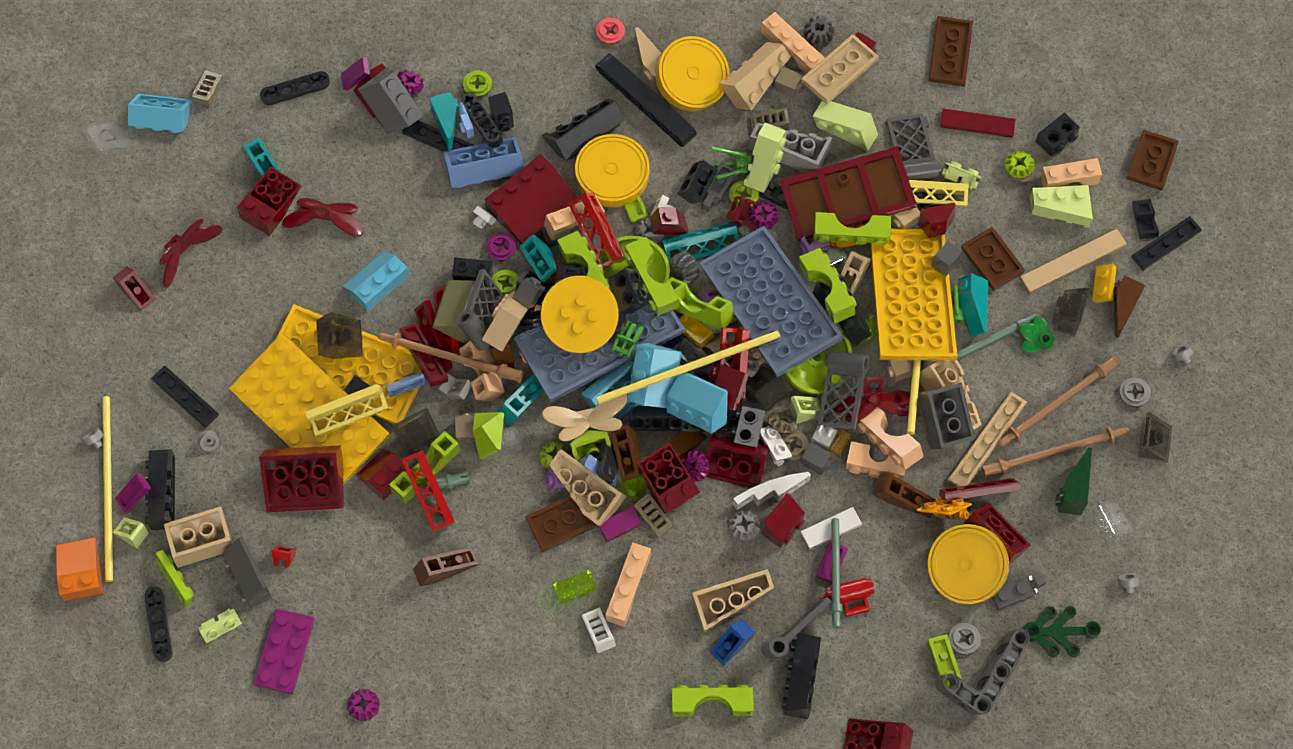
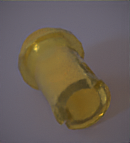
[830,431,852,457]

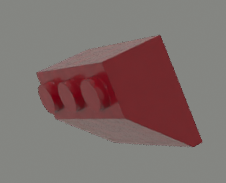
[706,433,769,488]
[962,504,1031,565]

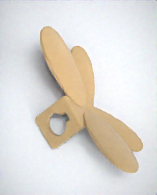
[543,395,628,441]

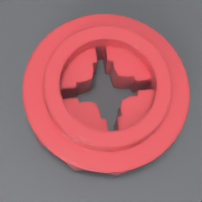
[596,17,625,45]

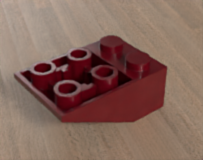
[237,167,301,236]
[637,442,700,513]
[843,718,914,749]

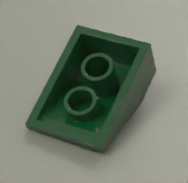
[1055,447,1092,515]

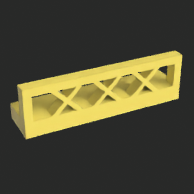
[909,180,969,207]
[305,384,389,437]

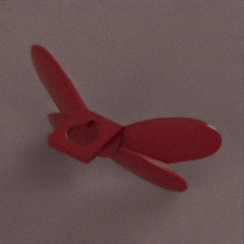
[282,198,364,237]
[160,219,222,288]
[831,376,910,422]

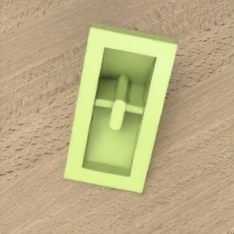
[789,396,821,424]
[113,517,149,549]

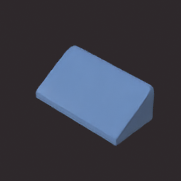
[385,372,426,397]
[579,454,620,487]

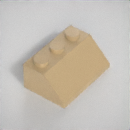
[164,506,233,568]

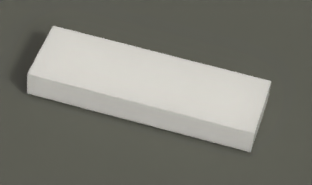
[800,507,862,550]

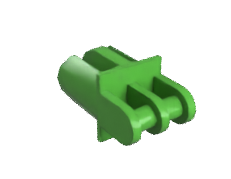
[612,320,644,359]

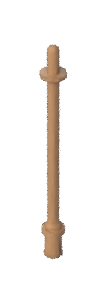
[377,332,523,383]
[998,355,1120,447]
[981,427,1129,478]

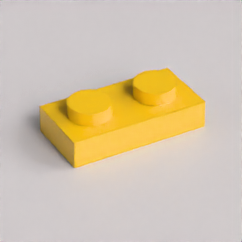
[1092,264,1116,303]
[679,315,715,348]

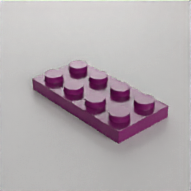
[254,609,315,695]

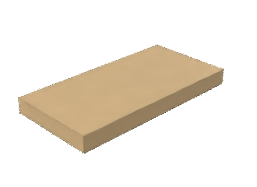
[801,34,879,104]

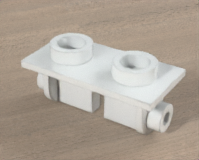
[760,426,792,466]

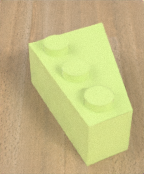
[813,101,878,151]
[743,123,787,193]
[1029,185,1093,228]

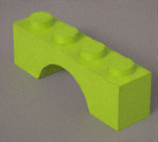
[813,212,891,246]
[557,231,611,291]
[623,237,679,316]
[799,248,857,324]
[664,277,733,330]
[389,431,460,505]
[672,685,754,717]

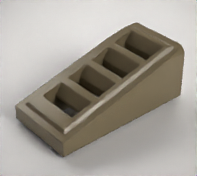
[191,70,223,107]
[750,108,790,132]
[634,494,674,538]

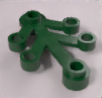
[1023,606,1101,658]

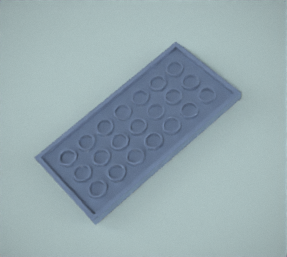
[699,226,843,377]
[513,270,685,403]

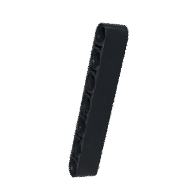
[595,53,697,147]
[629,406,763,432]

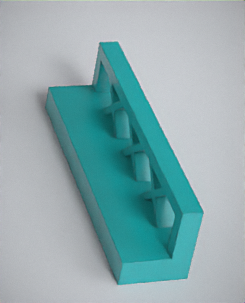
[661,221,739,263]

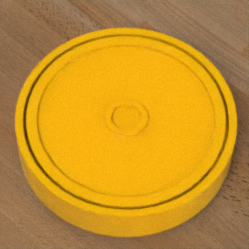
[655,36,730,111]
[575,134,650,207]
[541,276,619,354]
[928,524,1009,604]

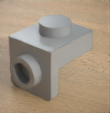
[438,373,471,400]

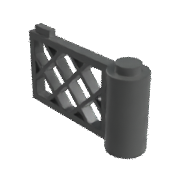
[886,113,942,181]
[456,269,504,350]
[815,351,870,430]
[762,597,831,659]

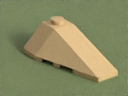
[919,359,982,430]
[549,449,627,526]

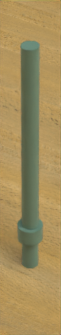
[957,313,1039,360]
[830,518,842,629]

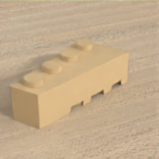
[719,42,791,111]
[482,291,528,351]
[691,569,774,634]

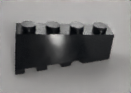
[542,98,625,160]
[812,273,872,345]
[145,449,175,530]
[782,633,821,719]

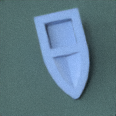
[458,102,474,139]

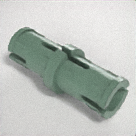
[436,471,470,490]

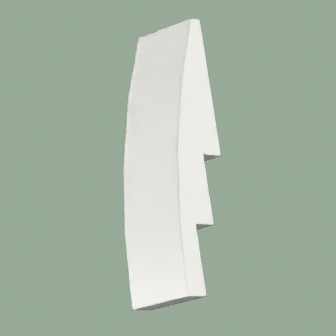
[733,472,811,510]

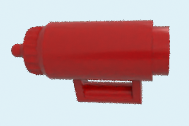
[820,578,875,617]

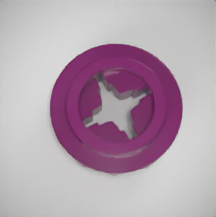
[397,69,424,95]
[749,201,779,229]
[486,233,516,261]
[682,450,709,482]
[347,689,380,721]

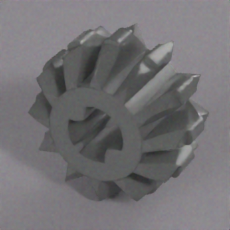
[803,16,834,47]
[669,252,700,284]

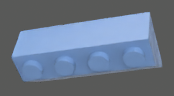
[444,137,524,188]

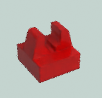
[271,546,296,568]

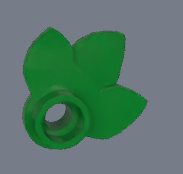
[1018,317,1055,353]

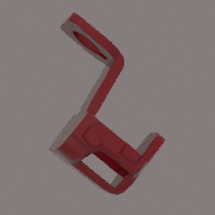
[726,196,759,231]

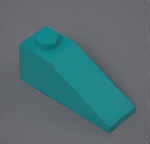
[430,92,459,150]
[241,137,281,178]
[520,235,556,282]
[958,273,988,337]
[497,374,544,427]

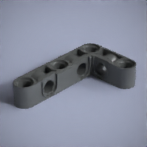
[935,629,1030,715]

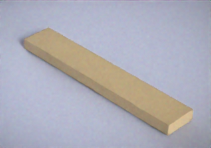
[1020,229,1127,294]
[947,392,1027,487]

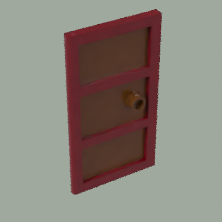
[779,146,917,241]

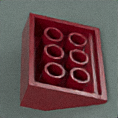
[484,154,577,244]
[259,445,344,513]

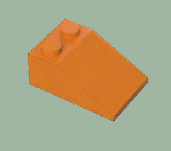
[56,538,104,601]

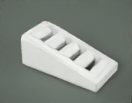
[581,607,616,653]

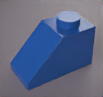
[710,619,756,666]

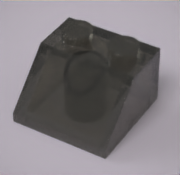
[1051,288,1090,337]
[316,312,363,359]
[745,363,793,412]
[392,407,440,457]

